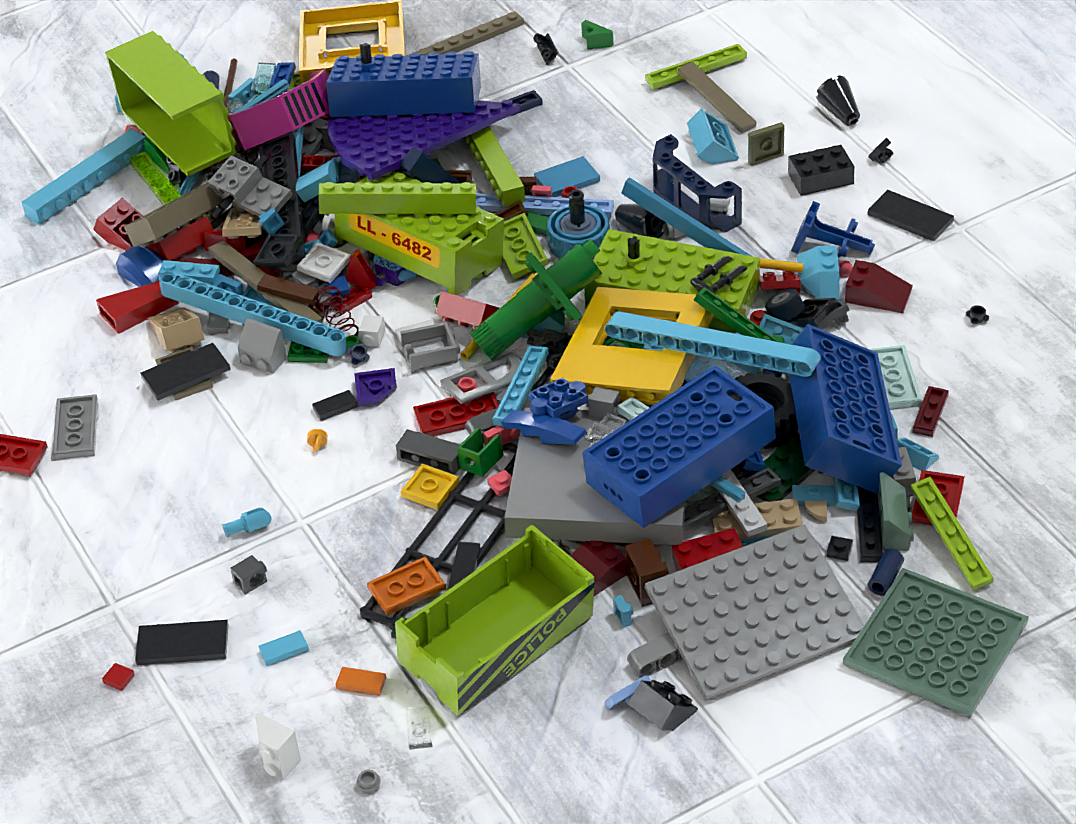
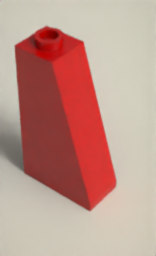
[96,282,179,334]

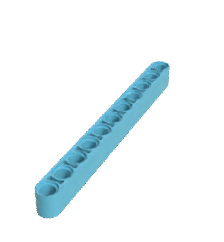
[159,271,347,356]
[605,312,821,377]

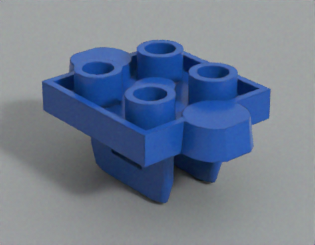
[529,378,588,420]

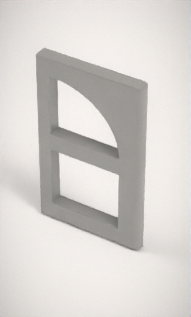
[440,352,521,405]

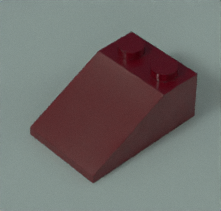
[845,260,913,313]
[570,540,626,596]

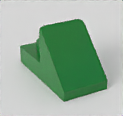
[581,20,614,50]

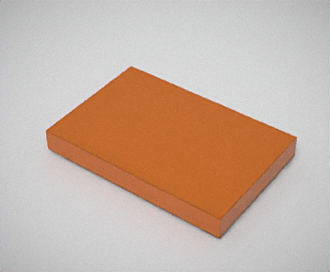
[367,556,446,616]

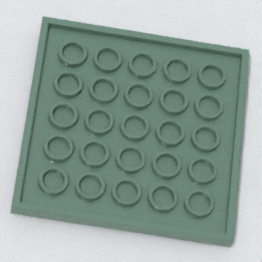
[843,568,1028,717]

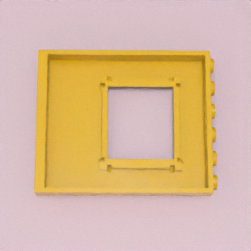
[299,0,406,84]
[550,287,713,405]

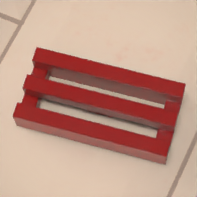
[329,285,373,314]

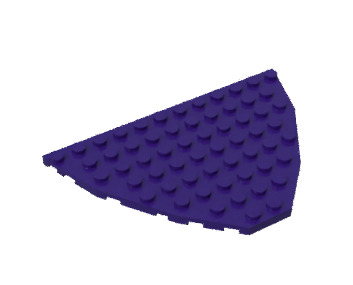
[328,100,520,181]

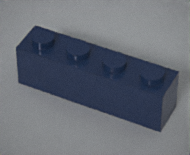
[400,146,461,184]

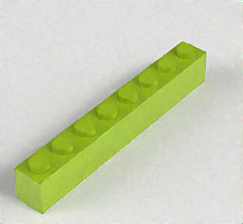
[464,126,526,207]
[319,182,476,214]

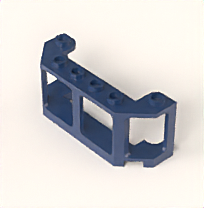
[652,134,742,232]

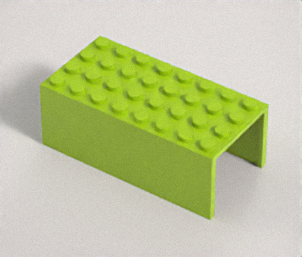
[105,31,236,176]

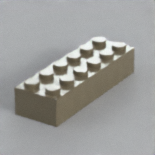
[124,183,223,247]

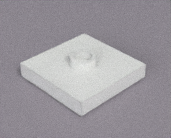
[297,242,351,283]

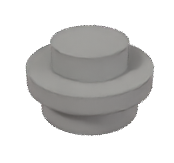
[357,770,381,793]

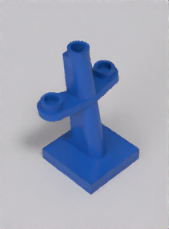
[791,201,875,257]

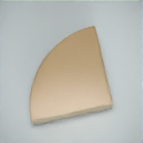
[805,501,827,522]

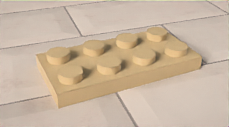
[222,208,263,239]
[712,499,803,540]

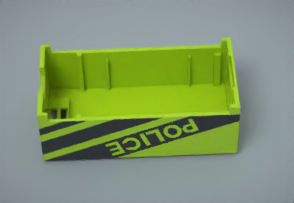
[395,525,594,716]

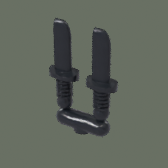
[690,256,747,293]

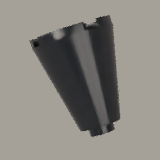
[816,75,860,126]
[615,203,666,239]

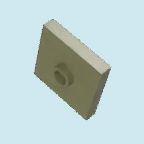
[748,122,785,166]

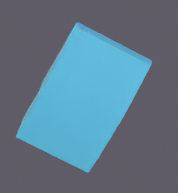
[296,159,340,202]

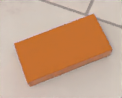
[335,667,387,696]

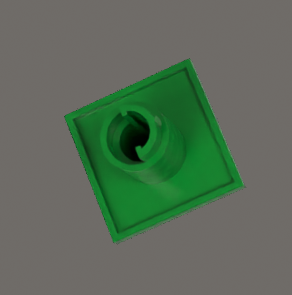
[469,239,603,361]

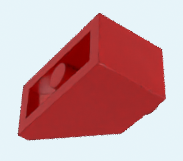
[203,230,246,252]

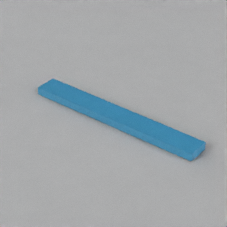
[621,177,751,256]

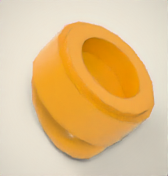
[307,429,328,452]

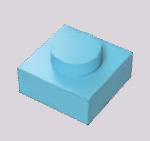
[613,595,633,628]

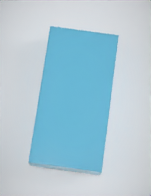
[258,630,309,666]

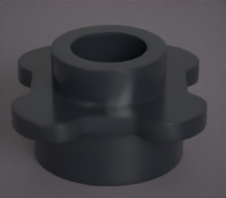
[966,305,989,324]

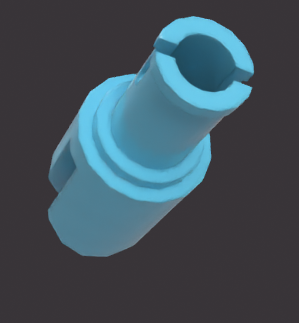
[222,507,272,537]

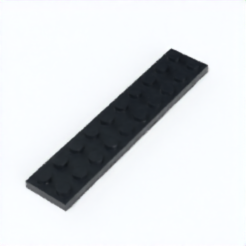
[259,131,306,271]

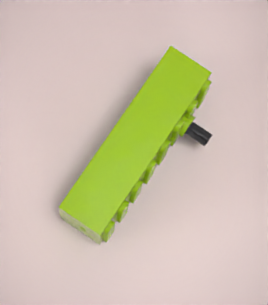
[584,229,760,334]

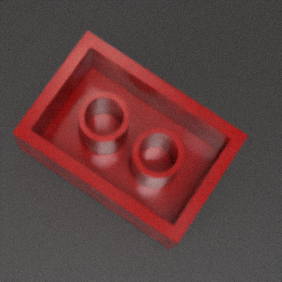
[671,528,743,571]

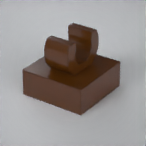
[519,177,537,196]

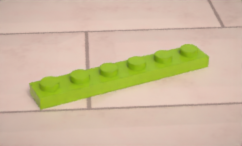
[645,43,747,90]
[910,477,994,591]

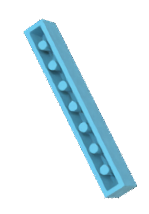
[22,129,146,225]

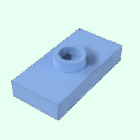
[604,675,651,710]

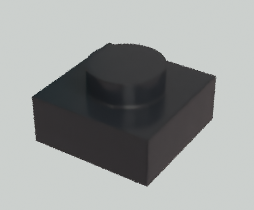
[827,536,853,561]

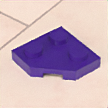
[354,368,397,406]

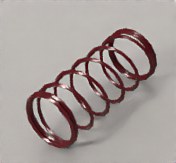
[316,286,359,337]

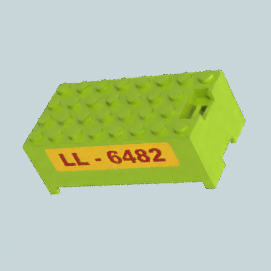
[335,170,504,296]

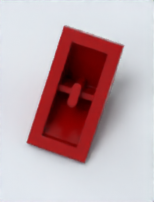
[346,249,376,289]

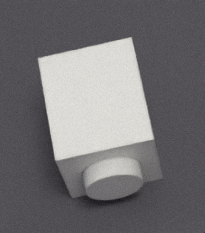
[358,315,386,347]

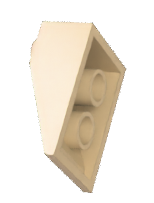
[147,307,205,352]

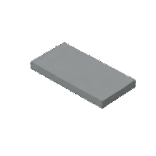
[52,394,98,460]

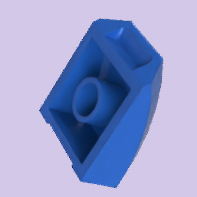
[116,245,164,287]

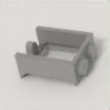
[400,322,460,374]

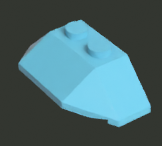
[797,245,840,301]

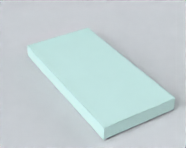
[870,345,922,409]

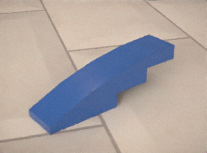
[501,410,587,444]

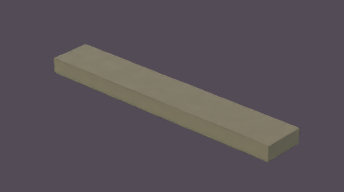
[678,62,757,133]

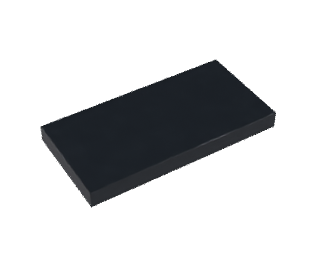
[867,189,954,241]
[140,342,231,401]
[135,619,229,665]

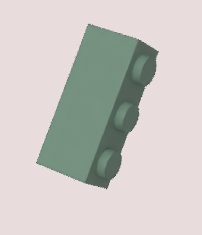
[878,473,914,551]

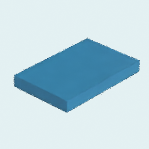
[534,156,600,197]

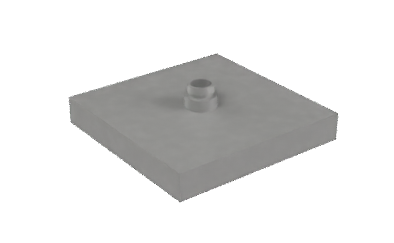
[505,408,686,545]

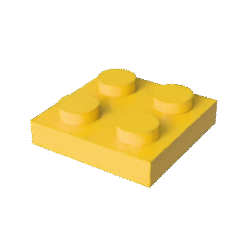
[401,464,459,510]

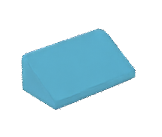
[896,437,939,470]

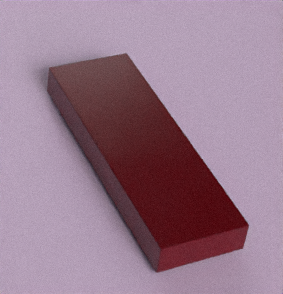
[912,386,949,437]

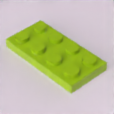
[503,213,549,279]

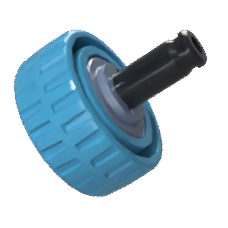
[546,190,610,260]

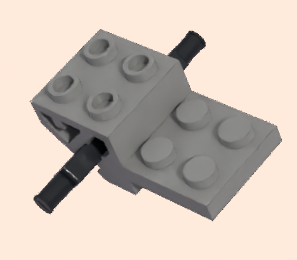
[208,155,293,220]

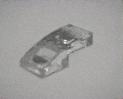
[583,413,626,442]

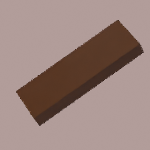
[257,274,319,305]

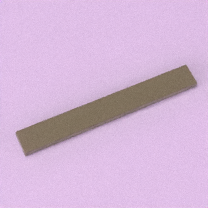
[208,241,323,323]

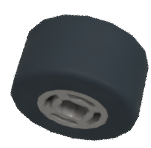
[765,289,804,322]

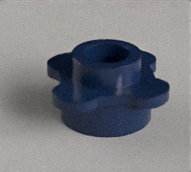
[347,343,370,365]

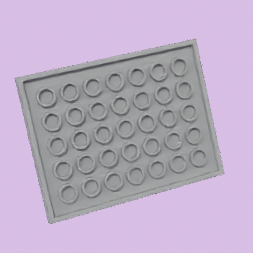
[644,524,868,700]

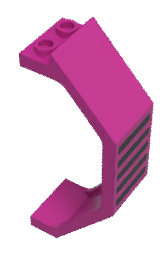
[227,69,329,150]

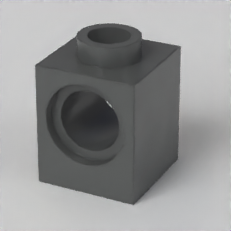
[230,555,267,595]

